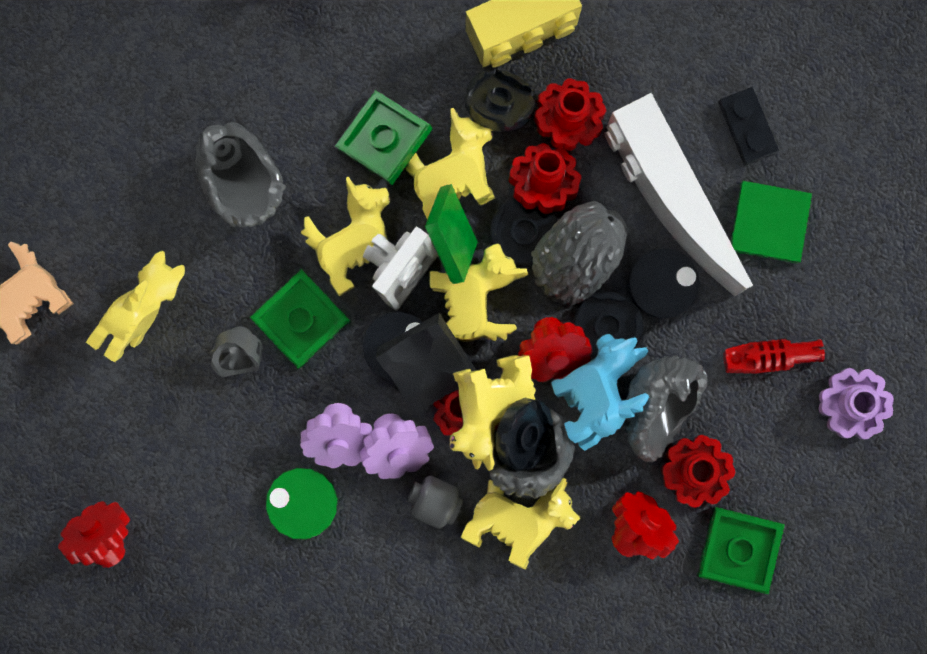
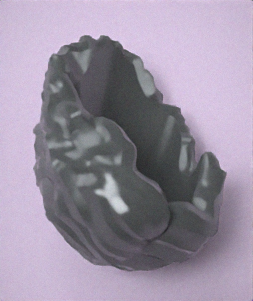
[195,122,286,228]
[531,201,628,305]
[626,355,707,462]
[489,410,575,499]

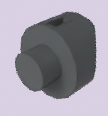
[211,327,263,377]

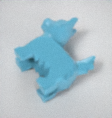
[551,334,649,451]

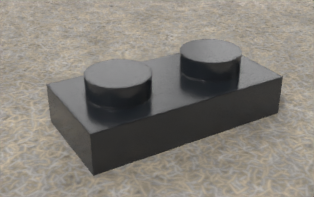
[718,86,779,166]

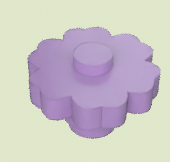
[819,368,894,439]
[300,403,372,468]
[359,414,434,479]

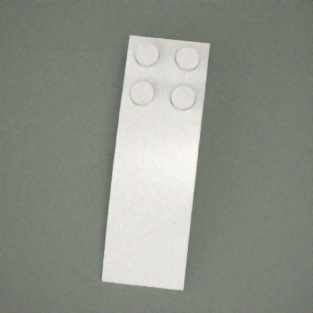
[605,93,753,296]

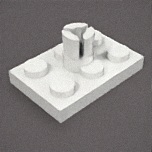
[363,226,438,311]

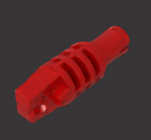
[723,339,825,374]

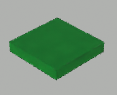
[335,90,433,185]
[730,181,812,264]
[425,184,477,284]
[250,269,350,369]
[697,506,785,594]

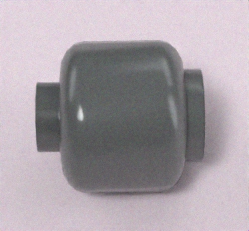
[407,476,463,529]

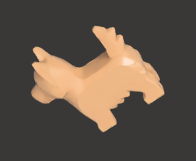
[0,242,74,345]

